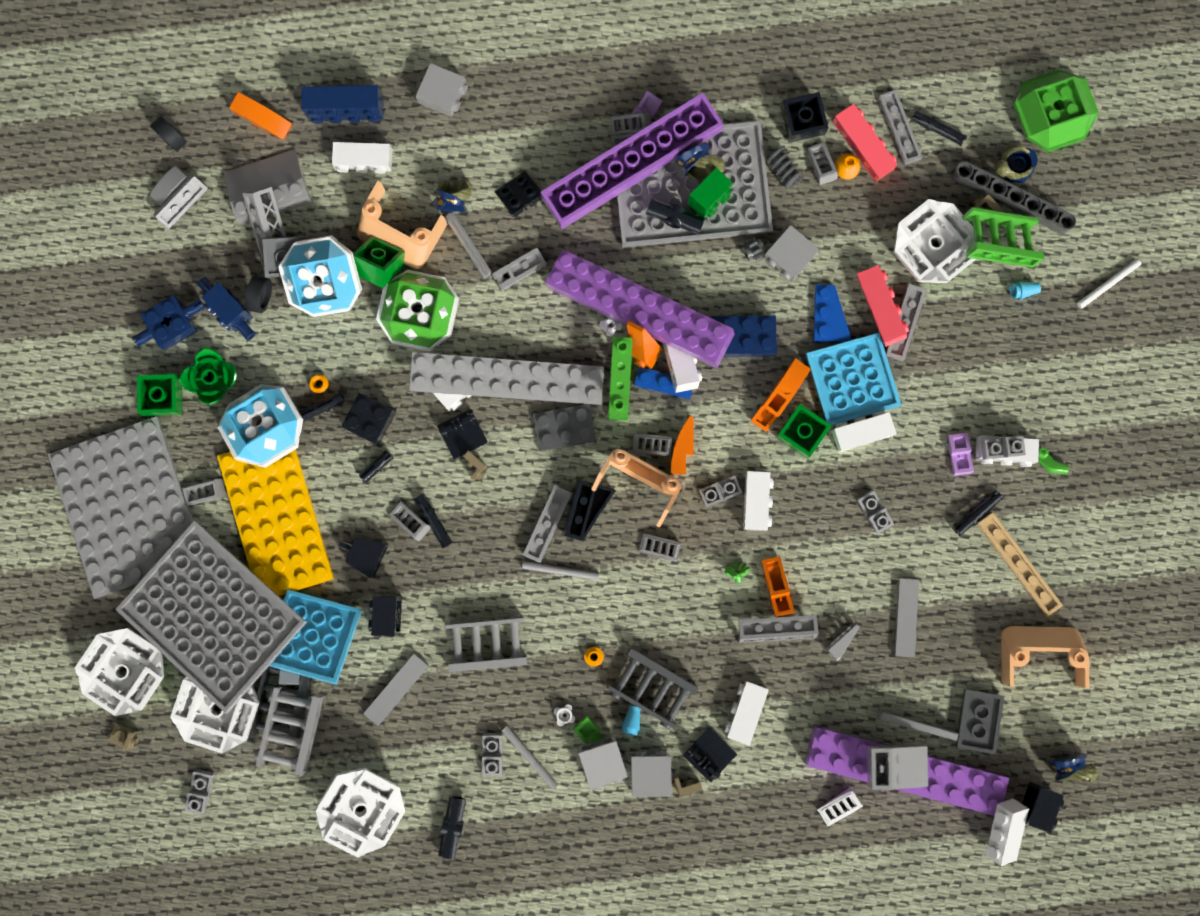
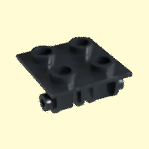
[495,171,541,218]
[437,409,488,459]
[683,727,738,783]

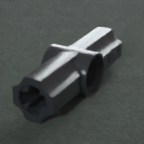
[646,198,705,235]
[438,796,466,859]

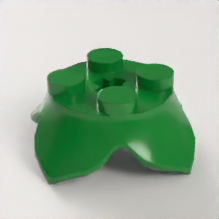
[178,347,237,405]

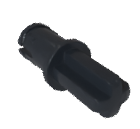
[359,450,394,483]

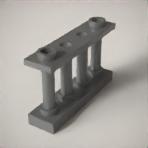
[608,648,699,730]
[249,666,312,739]

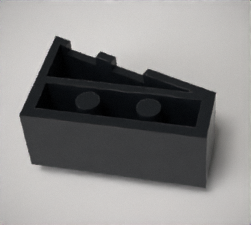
[561,480,616,541]

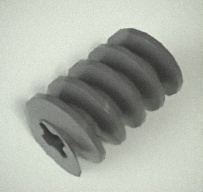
[766,145,804,189]

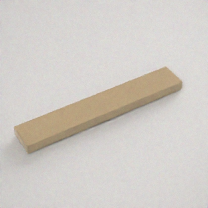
[977,512,1063,617]

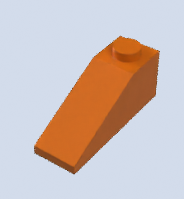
[627,321,663,369]

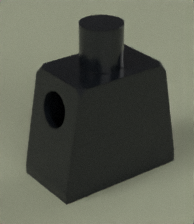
[339,537,389,578]

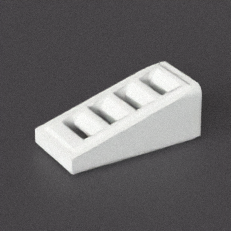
[817,788,862,826]

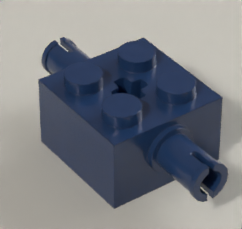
[197,277,256,341]
[132,295,206,350]

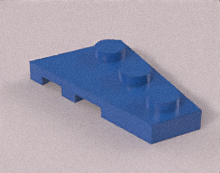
[813,284,852,343]

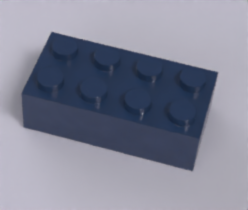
[301,85,384,124]
[707,315,777,358]

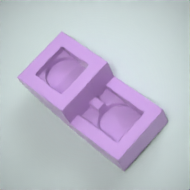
[626,91,664,129]
[948,432,974,476]

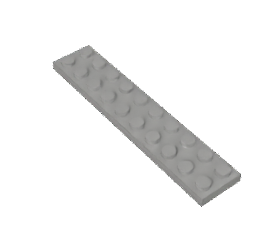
[410,352,604,405]

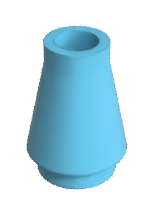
[1010,281,1041,300]
[621,706,640,736]

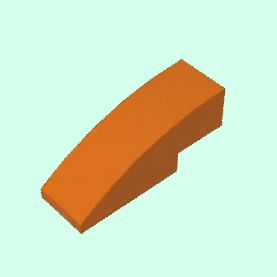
[229,92,292,140]
[670,416,694,475]
[761,556,795,618]

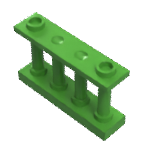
[962,207,1044,268]
[609,337,633,421]

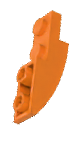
[750,358,811,432]

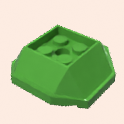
[1013,70,1099,152]

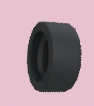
[150,116,187,152]
[244,275,272,314]

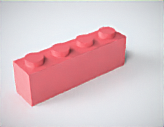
[833,104,897,182]
[857,265,909,347]

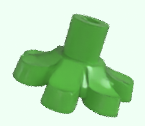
[724,562,750,583]

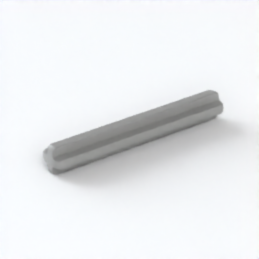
[445,212,492,278]

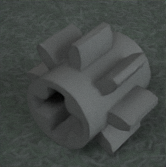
[742,237,766,262]

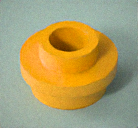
[309,374,329,393]
[584,647,604,667]

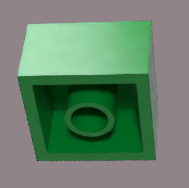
[688,167,733,219]
[353,236,405,288]
[137,374,183,416]
[775,404,832,459]

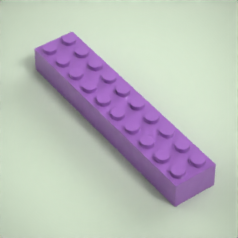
[541,93,723,230]
[545,249,735,368]
[804,725,1009,816]

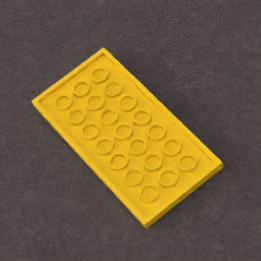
[217,449,334,596]

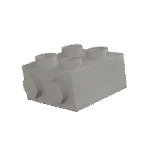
[415,63,468,117]
[764,225,820,282]
[577,735,628,790]
[631,751,672,797]

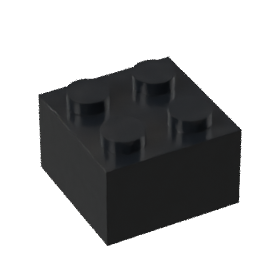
[780,92,829,143]
[341,393,396,446]
[368,596,402,637]
[1022,782,1064,834]

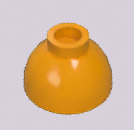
[834,153,861,179]

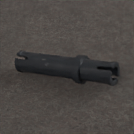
[911,110,967,146]
[299,391,346,422]
[952,490,1003,537]
[414,493,453,549]

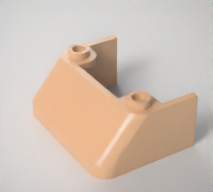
[357,181,447,269]
[591,449,681,527]
[1001,626,1089,688]

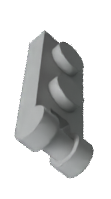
[492,248,547,291]

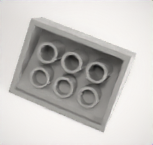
[224,149,312,225]

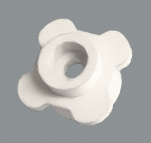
[599,317,622,337]
[554,704,575,726]

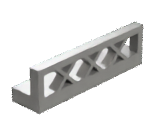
[242,187,286,259]
[738,615,819,643]

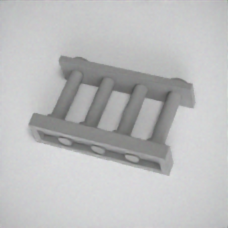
[445,614,528,672]
[254,686,324,776]

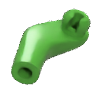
[1038,447,1069,474]

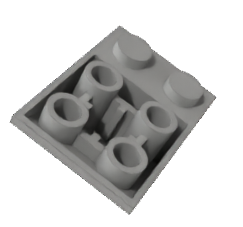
[867,746,928,790]

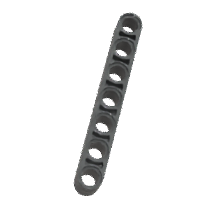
[952,162,1076,234]

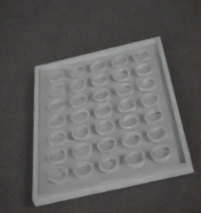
[611,121,773,248]
[48,416,193,599]
[115,521,307,713]

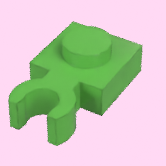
[573,715,605,744]

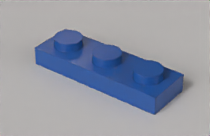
[634,367,692,400]

